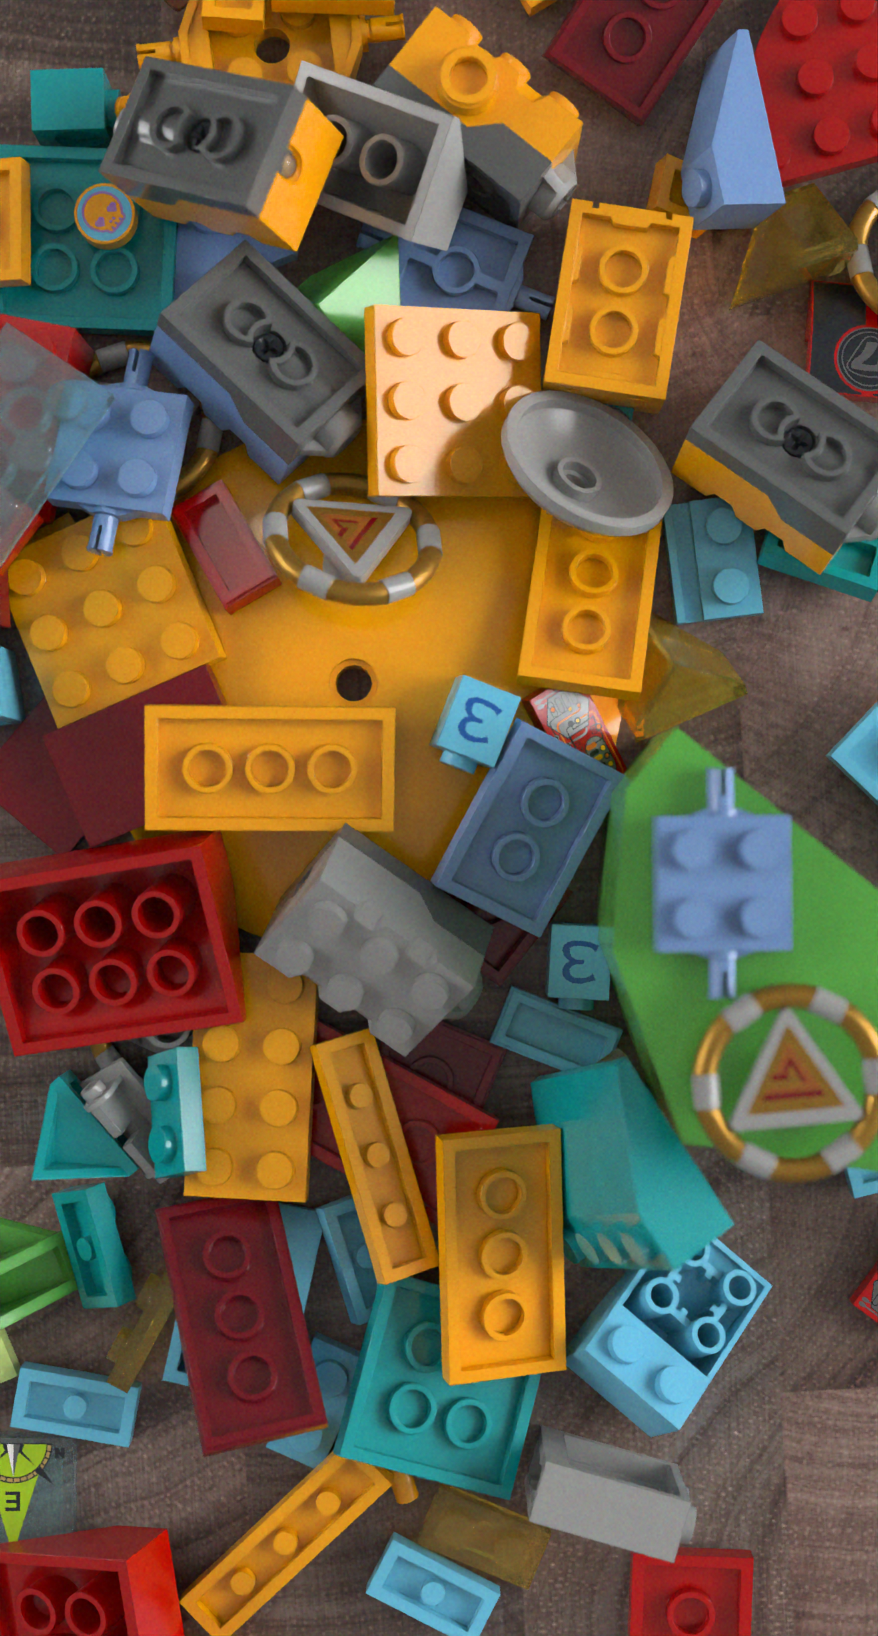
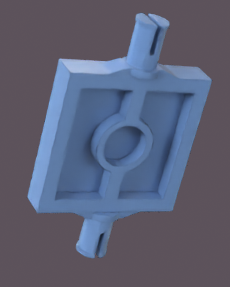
[356,207,555,321]
[45,348,194,556]
[652,768,792,999]

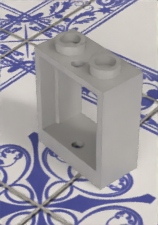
[524,1425,697,1563]

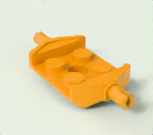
[136,0,406,85]

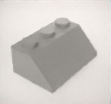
[294,60,468,251]

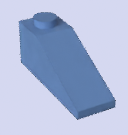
[681,29,786,230]

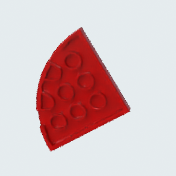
[754,0,878,188]

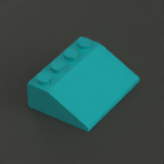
[530,1057,734,1271]

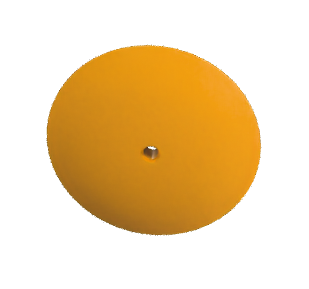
[130,420,622,937]

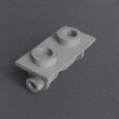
[80,1057,169,1184]

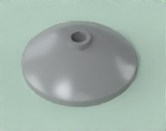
[501,390,673,536]

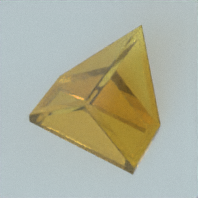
[730,183,858,310]
[615,611,748,742]

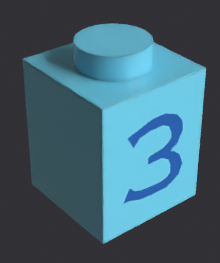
[429,675,521,775]
[545,921,610,1010]

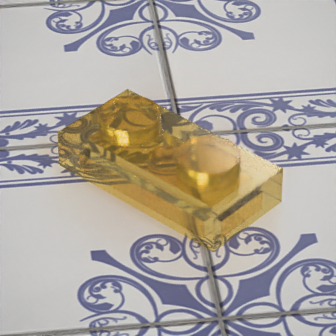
[106,1271,174,1393]
[418,1483,551,1590]

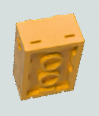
[541,198,694,414]

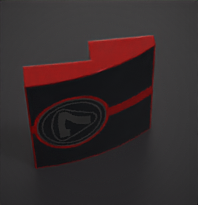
[804,280,878,403]

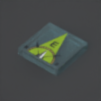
[0,1432,77,1543]

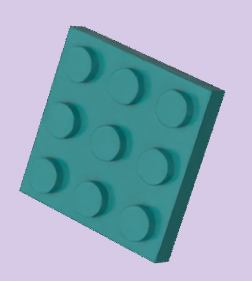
[0,144,178,336]
[333,1277,541,1500]

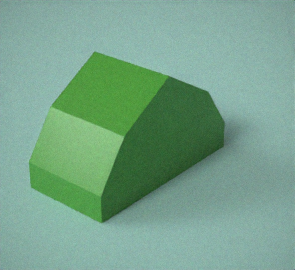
[594,727,878,1172]

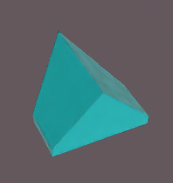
[31,1069,140,1180]

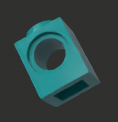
[30,68,122,148]

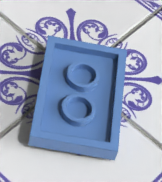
[430,718,625,938]

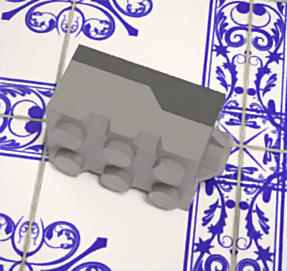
[254,823,494,1057]

